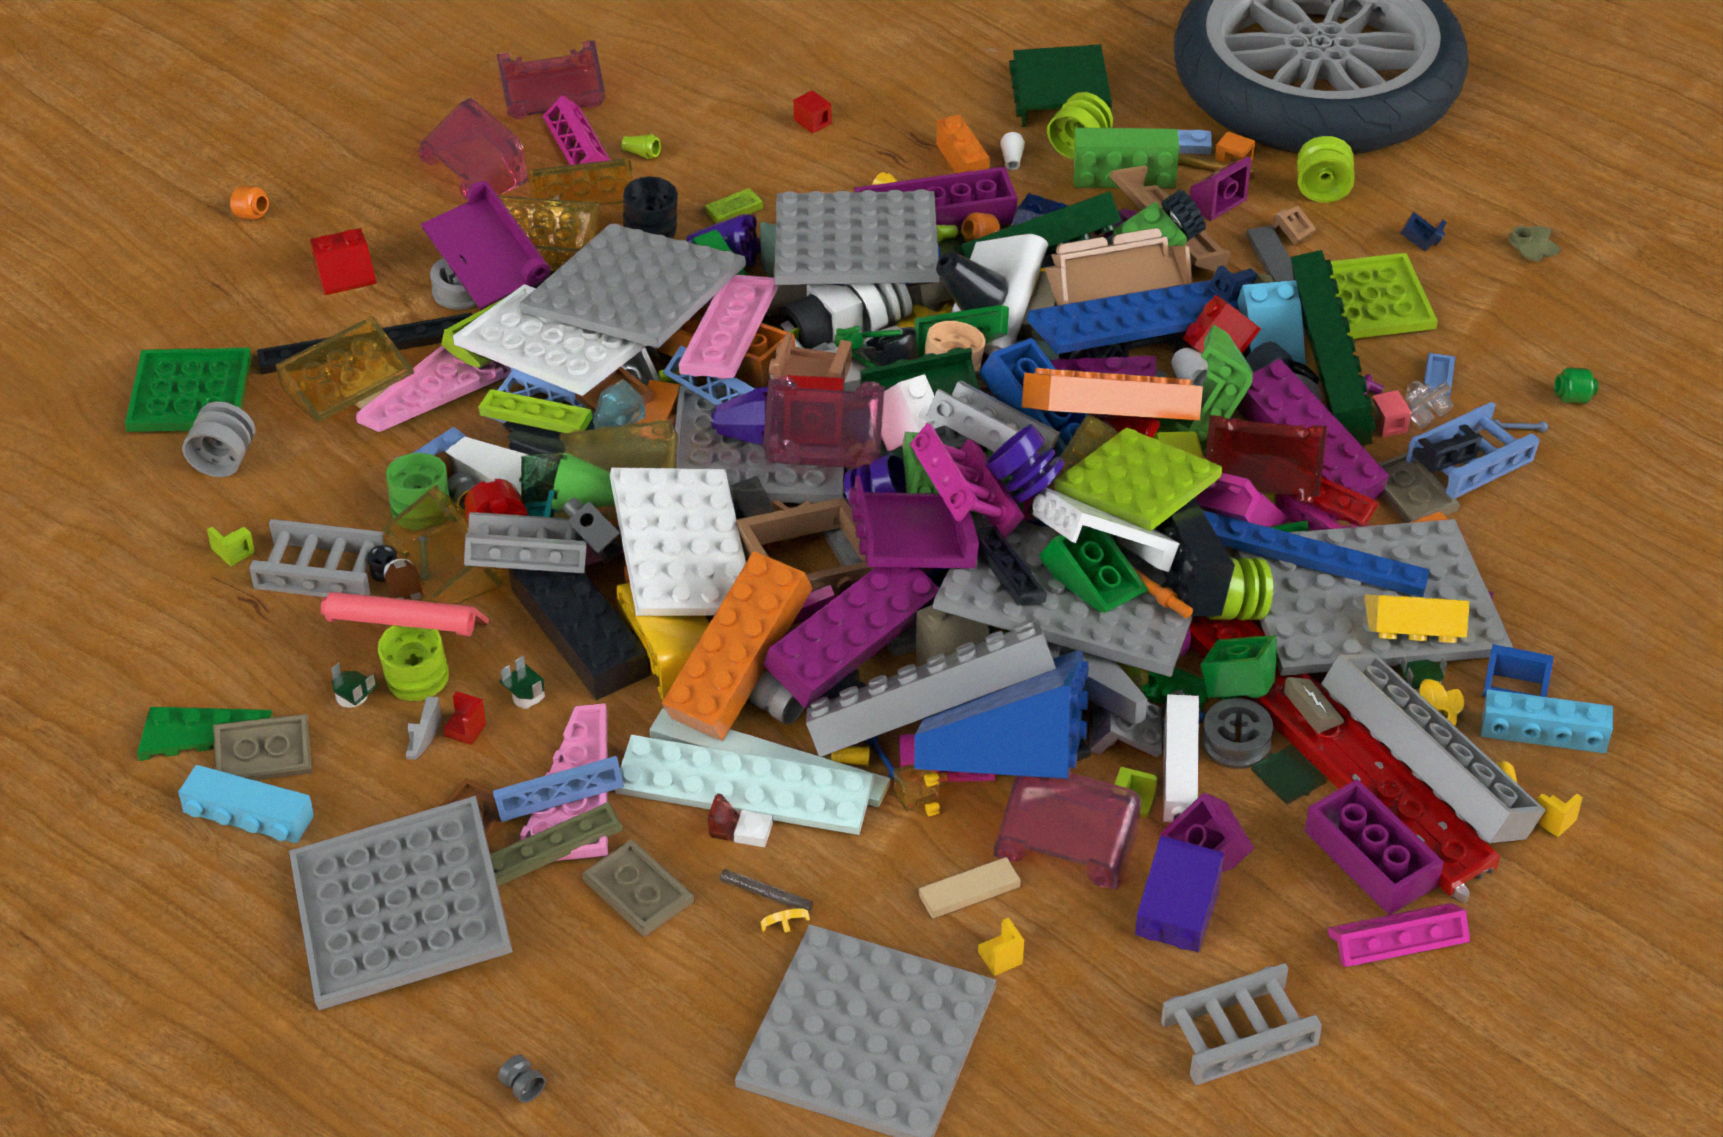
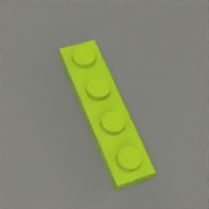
[478,389,593,436]

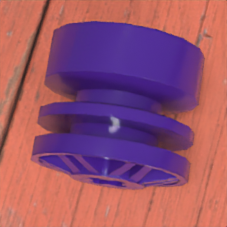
[985,424,1065,503]
[844,453,906,508]

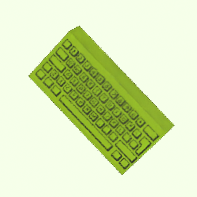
[705,188,763,223]

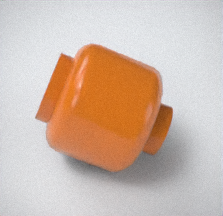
[230,186,269,220]
[961,212,1000,242]

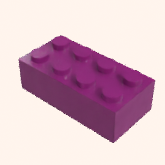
[1305,779,1444,915]

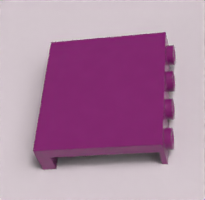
[849,476,979,568]

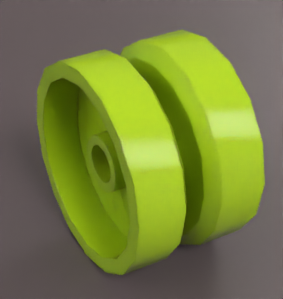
[1297,136,1355,203]

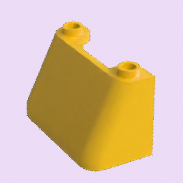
[617,582,709,700]

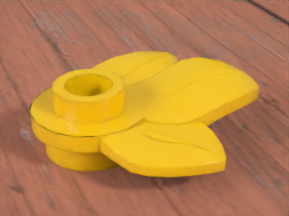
[1419,679,1465,726]

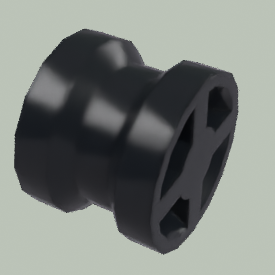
[368,545,397,582]

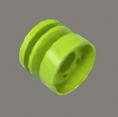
[1047,92,1113,159]
[1207,557,1273,620]
[377,625,449,701]

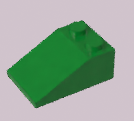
[1038,525,1149,613]

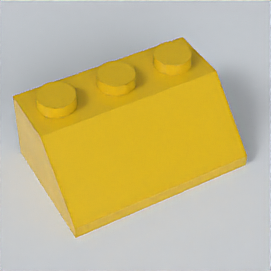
[1364,594,1469,643]

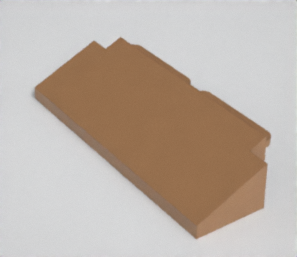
[1110,165,1231,272]
[1044,228,1192,306]

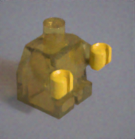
[893,765,949,816]

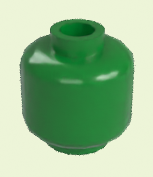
[1554,367,1598,404]

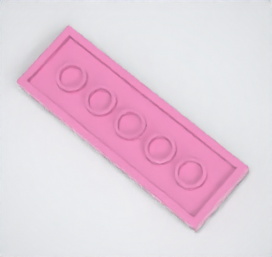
[678,275,779,379]

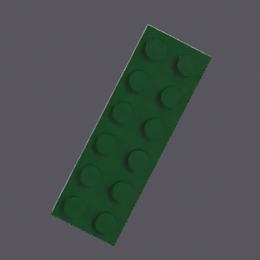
[954,191,1121,259]

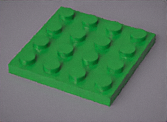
[125,347,252,432]

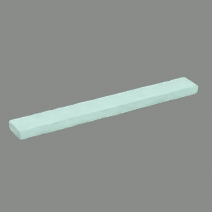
[649,708,890,808]

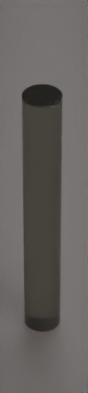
[720,869,813,913]

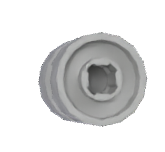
[750,670,804,725]

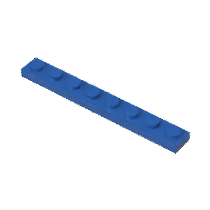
[1202,510,1430,597]

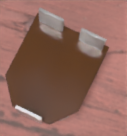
[384,559,423,600]

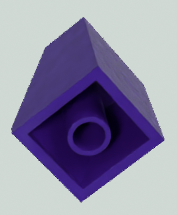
[1135,836,1224,952]

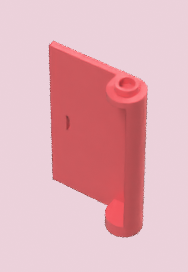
[321,592,489,637]

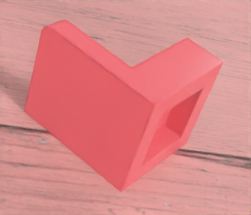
[1372,390,1411,438]

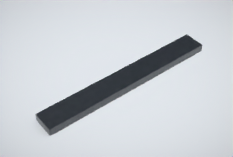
[257,313,472,374]

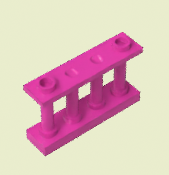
[910,423,1025,538]

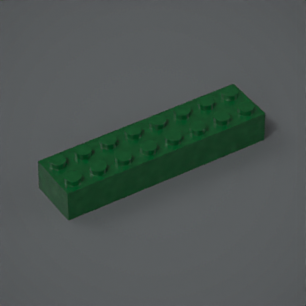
[1290,250,1376,446]

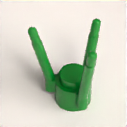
[834,326,902,367]

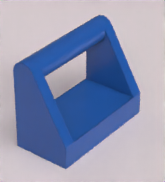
[1482,644,1554,697]

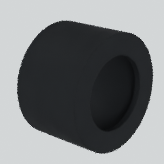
[779,294,833,349]

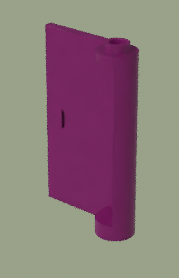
[421,181,550,311]

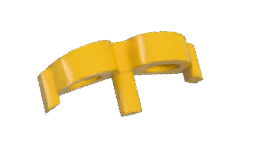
[760,909,810,933]

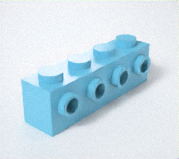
[1481,689,1613,753]

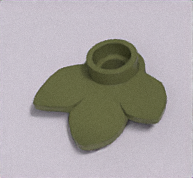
[1508,226,1561,262]

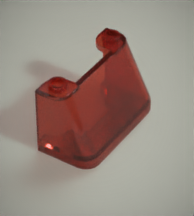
[1205,415,1329,503]

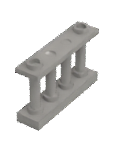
[926,381,1060,453]
[464,512,586,573]
[249,519,385,597]
[1161,963,1322,1085]

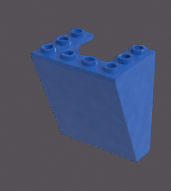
[914,650,1089,779]

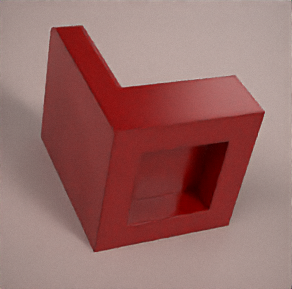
[793,91,832,134]
[443,691,486,745]

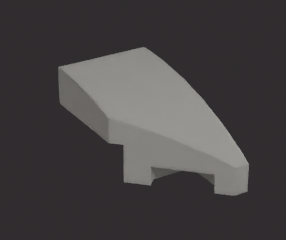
[406,697,442,760]

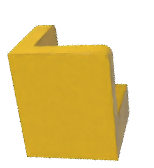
[1537,793,1583,837]
[978,917,1024,976]

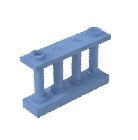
[1406,402,1540,499]

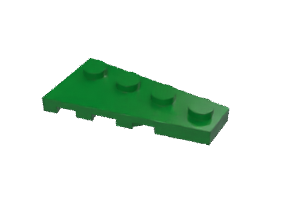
[137,707,273,761]

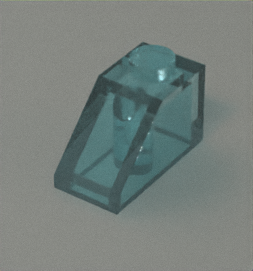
[593,379,646,444]

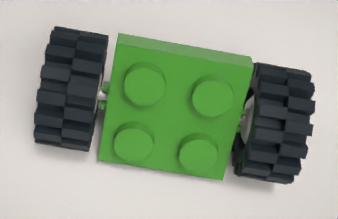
[1105,189,1206,246]

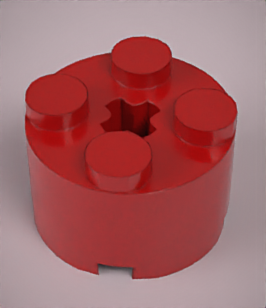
[464,479,528,522]

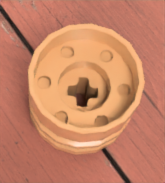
[924,321,986,372]

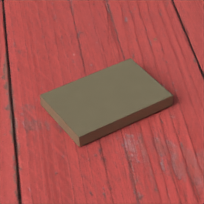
[1378,452,1460,523]
[213,714,312,780]
[582,839,694,937]

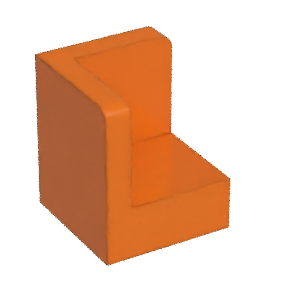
[1215,131,1255,163]

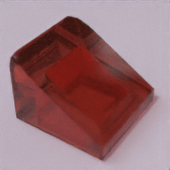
[708,793,740,841]

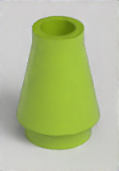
[622,134,661,159]

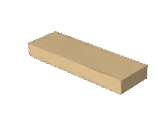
[919,857,1021,919]

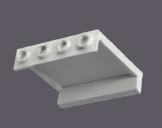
[1032,488,1179,572]

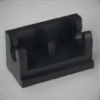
[1412,424,1482,473]

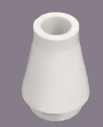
[1000,132,1025,170]

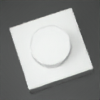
[734,810,773,848]

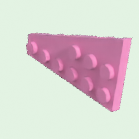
[356,346,511,432]
[520,703,608,861]

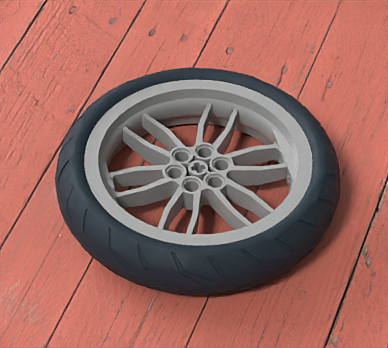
[1174,0,1469,154]

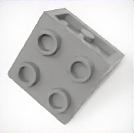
[1089,702,1162,757]

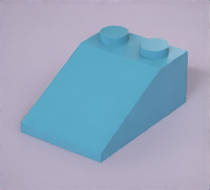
[1237,280,1306,365]

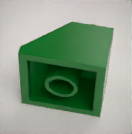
[1201,635,1277,700]

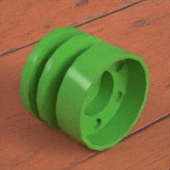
[386,453,451,529]

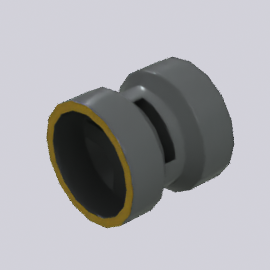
[448,472,475,512]

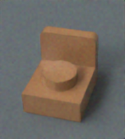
[1272,205,1316,245]

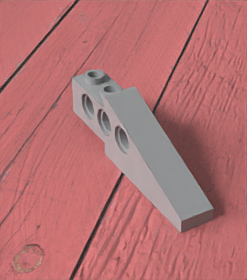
[1047,642,1147,725]

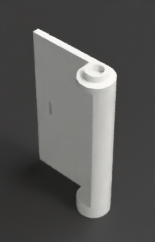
[952,234,1048,357]

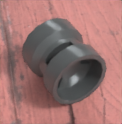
[498,1054,546,1103]

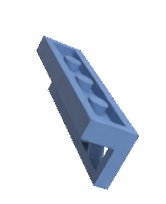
[663,345,754,406]
[493,756,624,822]

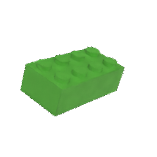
[1073,128,1179,189]

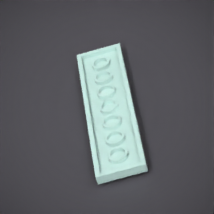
[615,735,874,835]

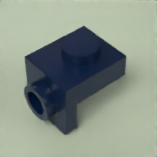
[1400,212,1447,251]
[1210,265,1258,302]

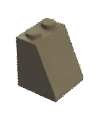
[916,605,990,666]

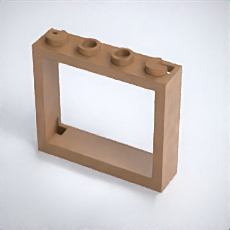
[736,497,875,596]

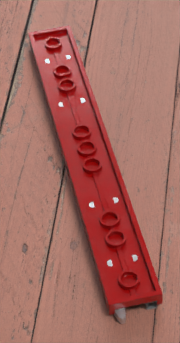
[1189,616,1500,903]

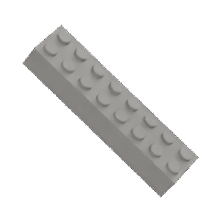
[806,620,1056,757]
[1321,654,1546,843]

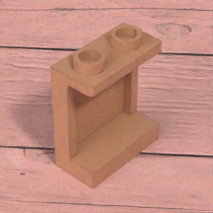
[769,333,852,388]

